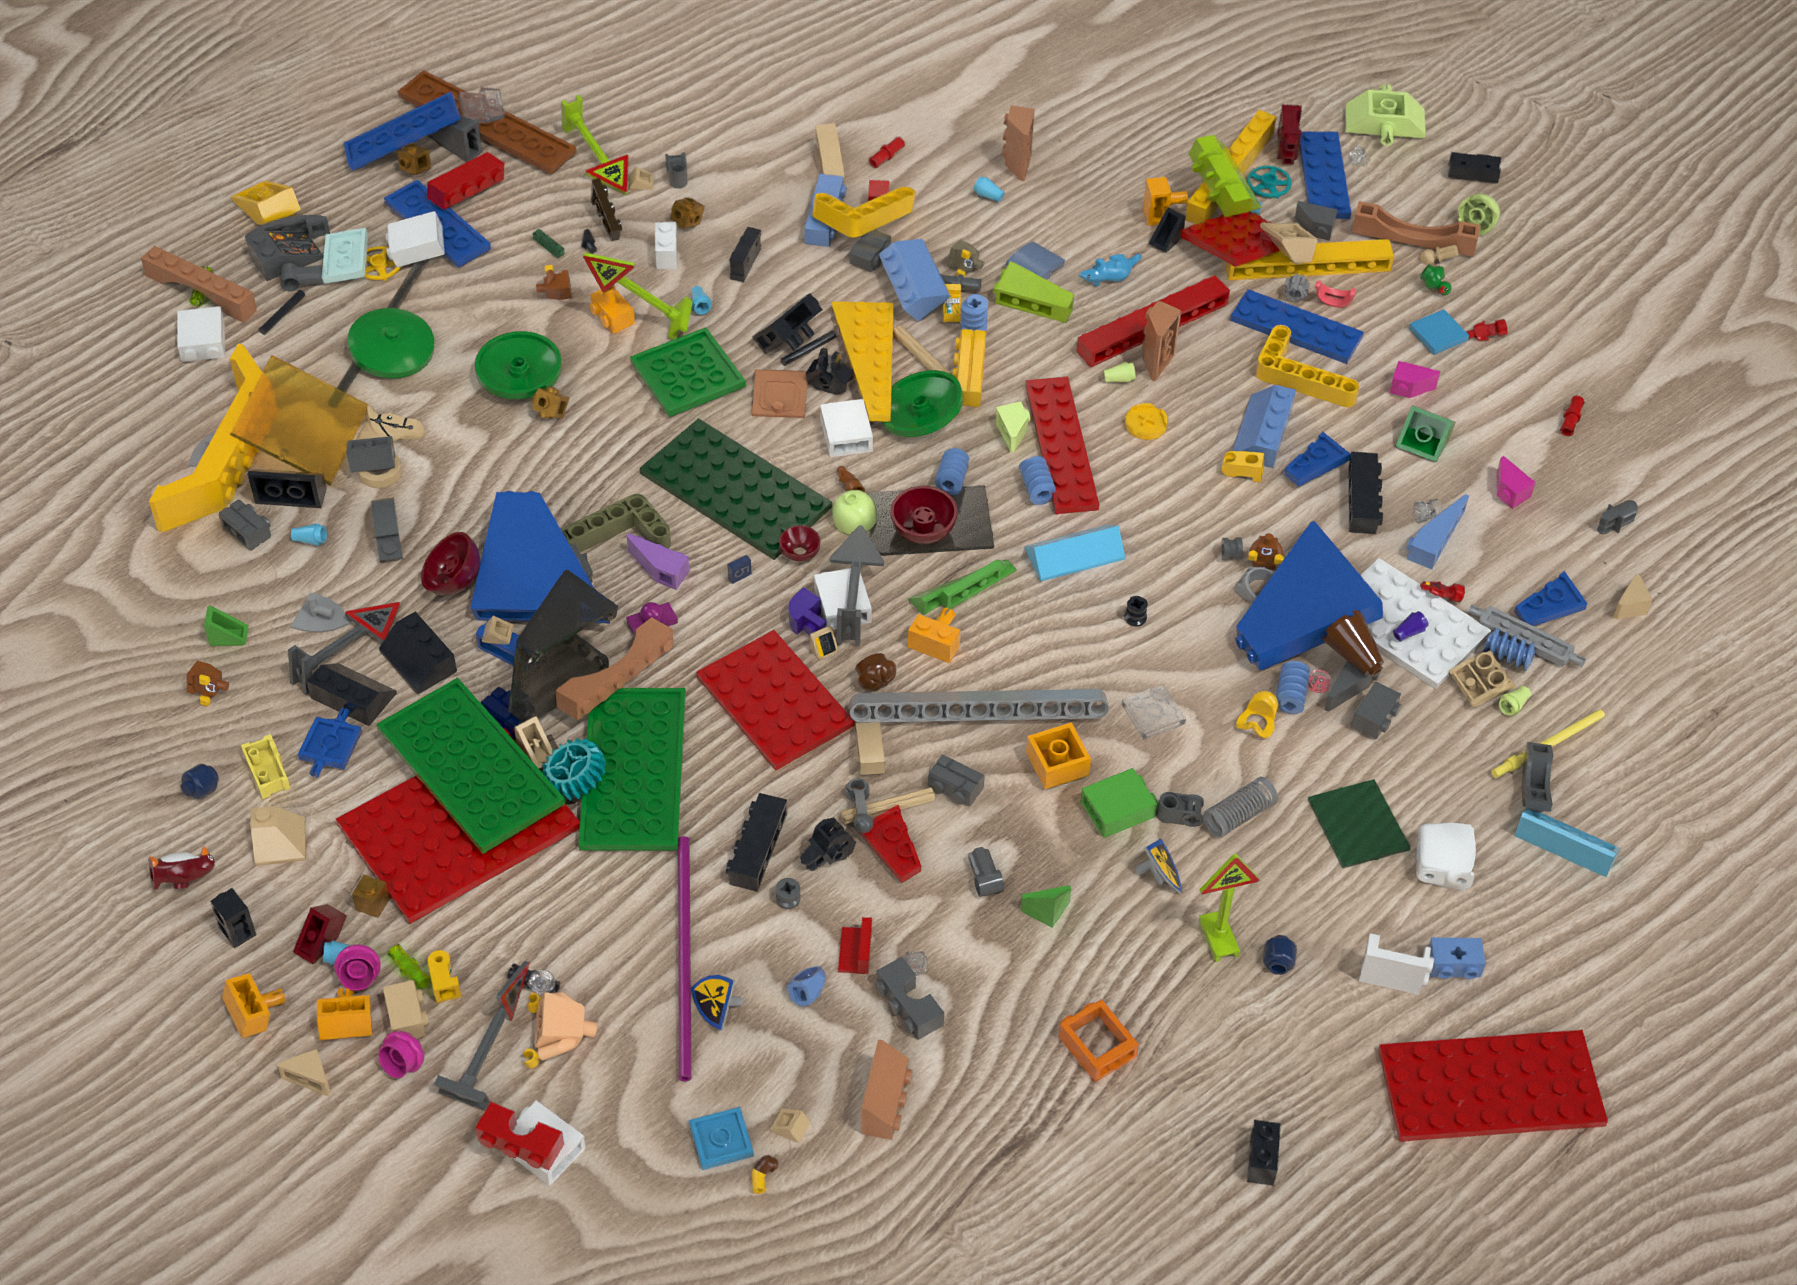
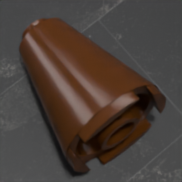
[1322,610,1384,676]

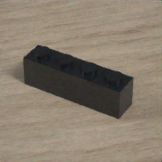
[1348,451,1383,534]
[726,793,788,892]

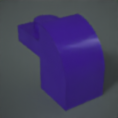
[789,587,827,636]

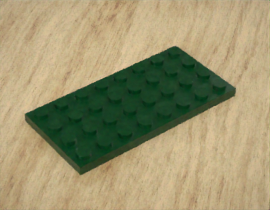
[640,418,832,560]

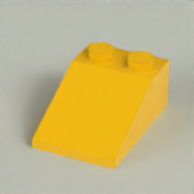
[230,180,301,225]

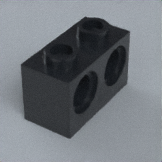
[210,888,257,948]
[1247,1120,1281,1186]

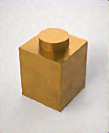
[352,875,390,918]

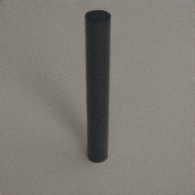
[259,290,305,335]
[781,330,837,366]

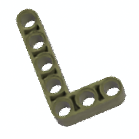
[561,494,671,552]

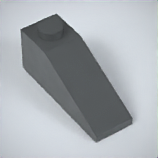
[1325,661,1381,711]

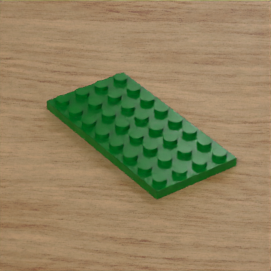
[376,677,565,854]
[578,688,686,851]

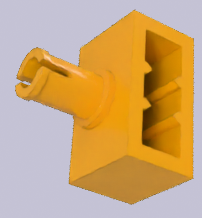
[1143,177,1188,226]
[589,285,635,334]
[908,607,960,664]
[222,973,285,1038]
[317,987,372,1040]

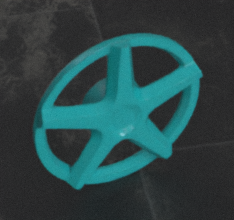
[1246,165,1292,199]

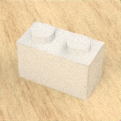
[655,222,677,269]

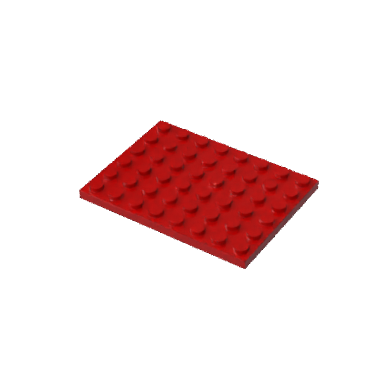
[336,728,580,924]

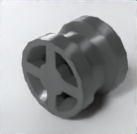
[1221,537,1243,560]
[775,878,800,909]

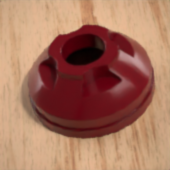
[779,525,821,562]

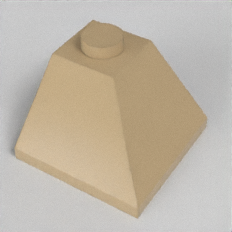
[1260,223,1317,264]
[251,806,306,866]

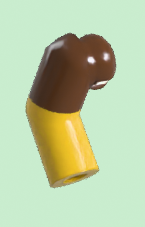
[751,1155,778,1194]

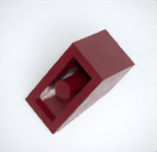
[293,904,347,964]

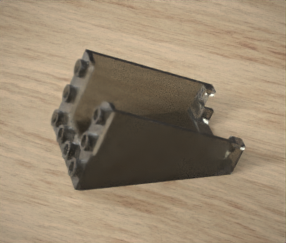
[508,569,618,722]

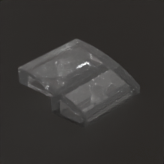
[458,87,505,124]

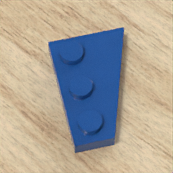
[1284,432,1351,486]
[1514,571,1588,626]

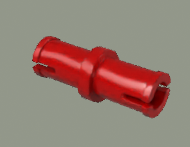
[868,136,905,168]
[1560,396,1585,436]

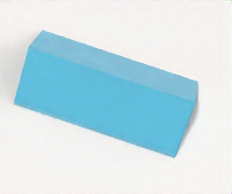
[1025,524,1125,581]
[1514,809,1621,877]

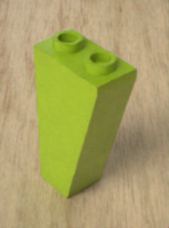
[993,261,1074,323]

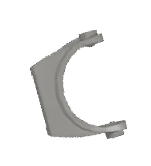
[1234,567,1274,604]

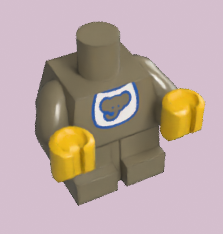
[947,239,984,277]

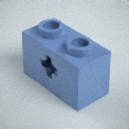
[1428,937,1486,979]

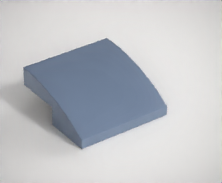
[1005,241,1065,280]

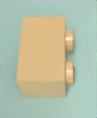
[383,980,429,1038]

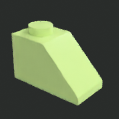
[995,401,1030,453]

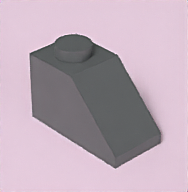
[1295,201,1338,241]

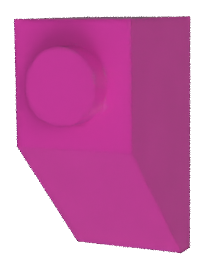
[1389,361,1440,398]
[1497,456,1535,509]

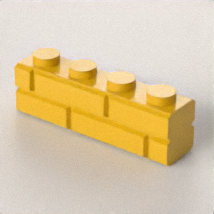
[953,329,986,407]

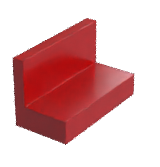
[838,917,872,974]

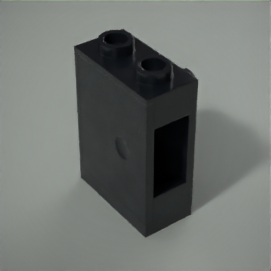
[752,293,823,354]

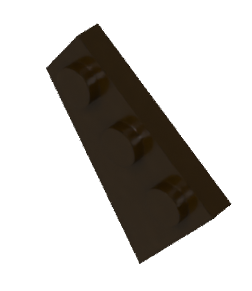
[590,178,622,242]

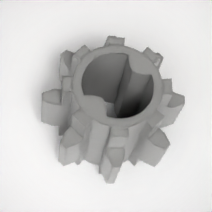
[1283,274,1310,302]

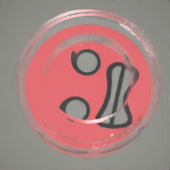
[1308,670,1331,693]

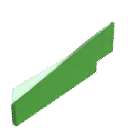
[909,559,1017,616]

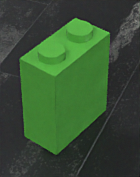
[1080,768,1158,838]

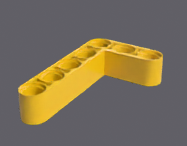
[812,187,916,237]
[1256,325,1359,407]

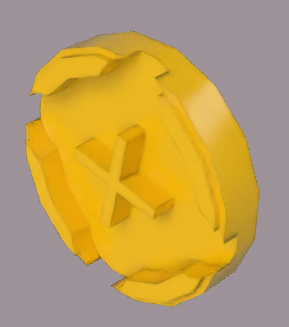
[1125,403,1168,440]

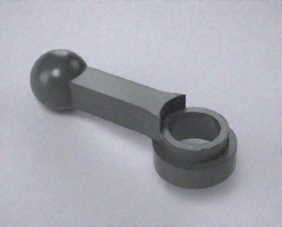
[845,778,874,833]

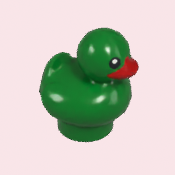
[1419,264,1452,296]

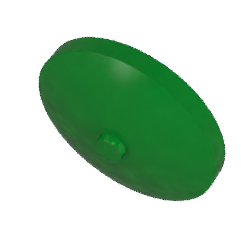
[348,308,435,378]
[475,331,562,399]
[881,370,964,437]

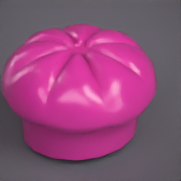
[334,944,381,991]
[378,1031,424,1078]

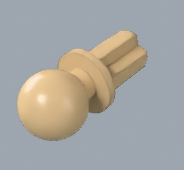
[1420,245,1459,265]

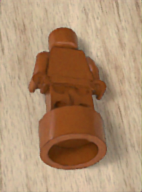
[837,466,865,492]

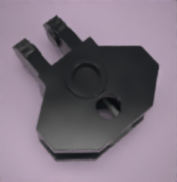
[805,348,854,395]
[800,817,856,872]

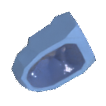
[787,966,826,1006]

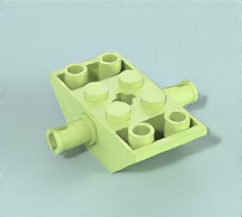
[1345,84,1426,146]

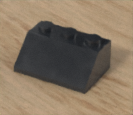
[247,469,327,509]
[379,611,457,695]
[307,663,397,726]

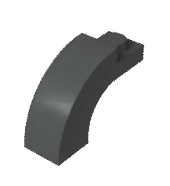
[371,497,403,562]
[1522,742,1554,813]

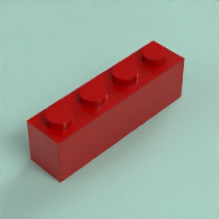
[427,152,505,210]

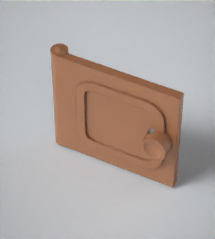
[752,369,807,418]

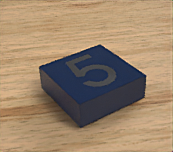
[727,555,752,584]

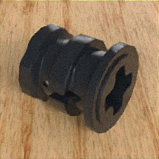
[1124,596,1148,627]

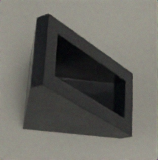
[1148,207,1186,253]

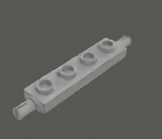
[1468,604,1586,667]

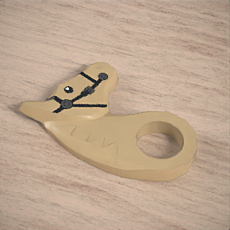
[356,405,425,488]

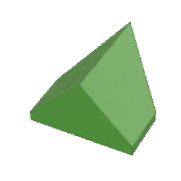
[204,605,249,646]
[1021,885,1071,928]

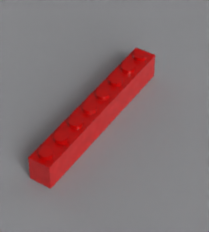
[1076,275,1230,367]

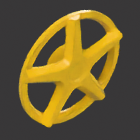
[364,246,401,281]

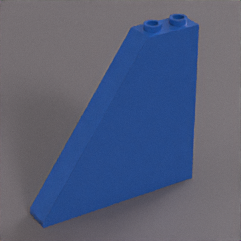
[470,491,611,624]
[1235,521,1383,671]

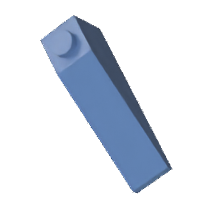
[1406,494,1469,569]

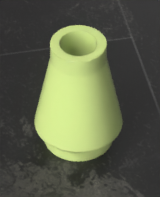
[1104,362,1136,382]
[1499,686,1531,716]

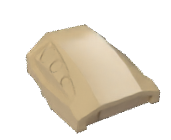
[1449,650,1517,708]

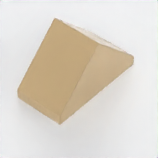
[1613,574,1652,620]
[514,716,553,769]
[278,1049,331,1096]

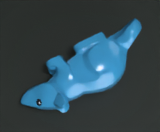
[1079,253,1142,287]

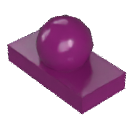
[626,602,678,637]

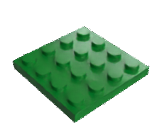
[630,327,746,417]

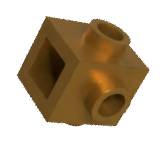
[397,143,431,175]
[670,197,705,229]
[532,386,569,419]

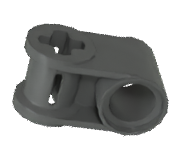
[665,152,688,189]
[1156,792,1204,827]

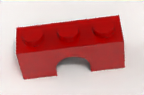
[475,1102,564,1171]

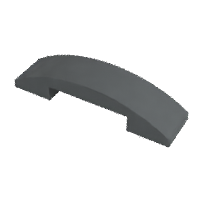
[245,215,330,244]

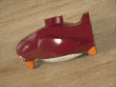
[148,846,215,890]

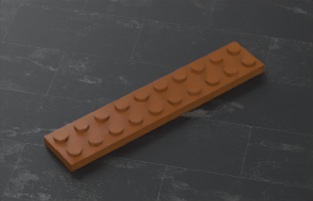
[398,70,577,174]

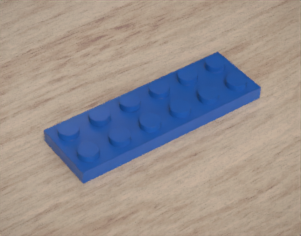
[343,92,461,171]
[1299,131,1351,219]
[384,180,491,268]
[1230,289,1364,364]

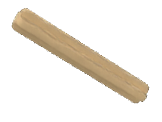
[893,325,950,373]
[841,787,935,824]

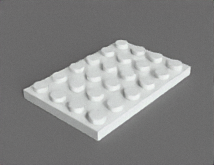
[1361,558,1491,689]

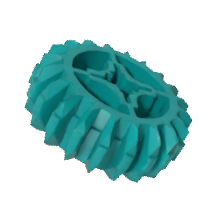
[542,738,606,801]

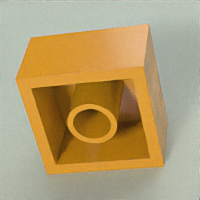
[1026,722,1091,789]

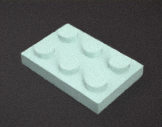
[322,228,368,284]

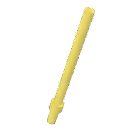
[1491,709,1605,778]

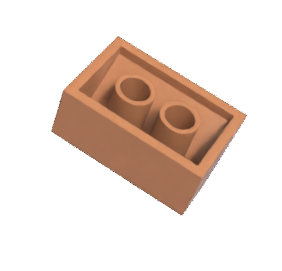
[1002,105,1035,181]
[1142,300,1181,381]
[861,1039,912,1140]

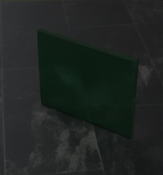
[1307,779,1411,869]

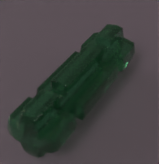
[532,229,565,258]

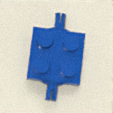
[298,708,362,778]

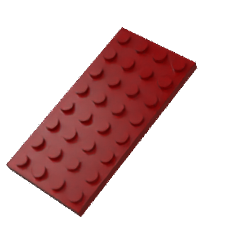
[1378,1030,1608,1142]

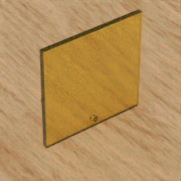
[230,355,369,486]

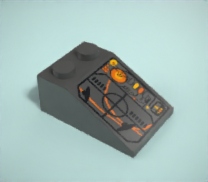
[245,231,324,281]

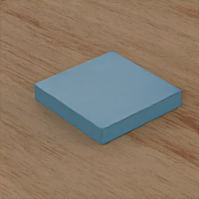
[1409,309,1469,355]
[689,1107,754,1170]

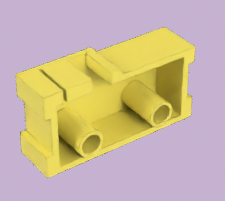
[241,734,291,799]

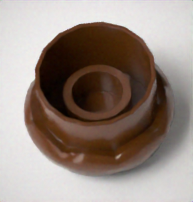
[855,653,897,691]

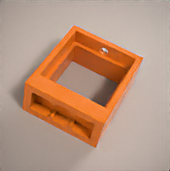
[1058,999,1139,1082]

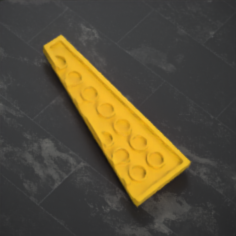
[832,301,894,422]

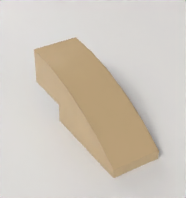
[815,123,845,181]
[855,721,885,775]

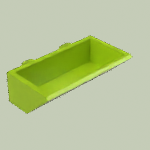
[1188,135,1262,217]

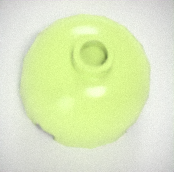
[1458,193,1500,235]
[832,490,877,535]

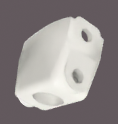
[1416,823,1476,890]

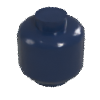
[181,763,219,800]
[1263,935,1297,975]

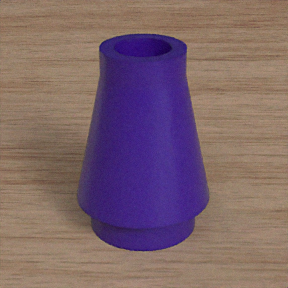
[1393,611,1429,642]

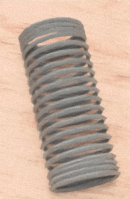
[1203,776,1278,838]

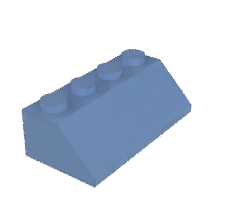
[878,239,951,322]
[1233,385,1296,468]

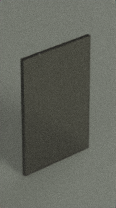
[867,485,994,556]

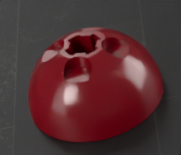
[890,486,958,545]
[421,532,480,595]

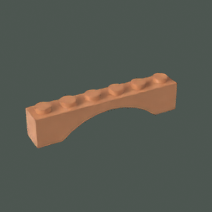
[1352,201,1481,257]
[141,246,257,323]
[556,617,673,720]

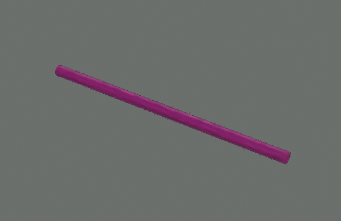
[678,836,692,1082]

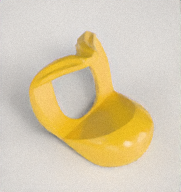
[1236,691,1278,739]

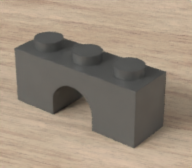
[875,957,944,1040]

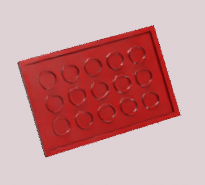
[696,630,854,771]

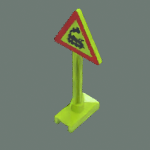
[561,94,629,195]
[583,253,693,340]
[1199,854,1260,962]

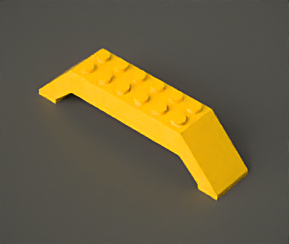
[149,343,278,532]

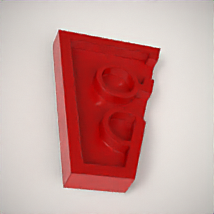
[858,804,922,883]

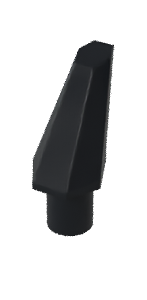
[581,229,597,253]

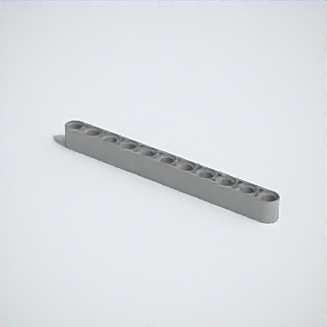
[849,689,1109,723]

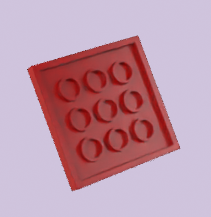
[1181,211,1280,267]

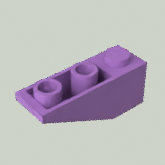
[627,533,690,590]

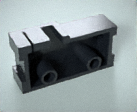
[1448,152,1501,183]
[729,227,761,283]

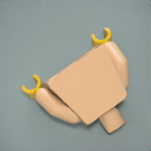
[523,992,597,1069]

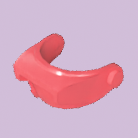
[1315,280,1356,308]

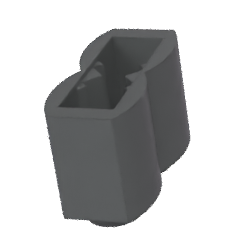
[849,230,892,272]

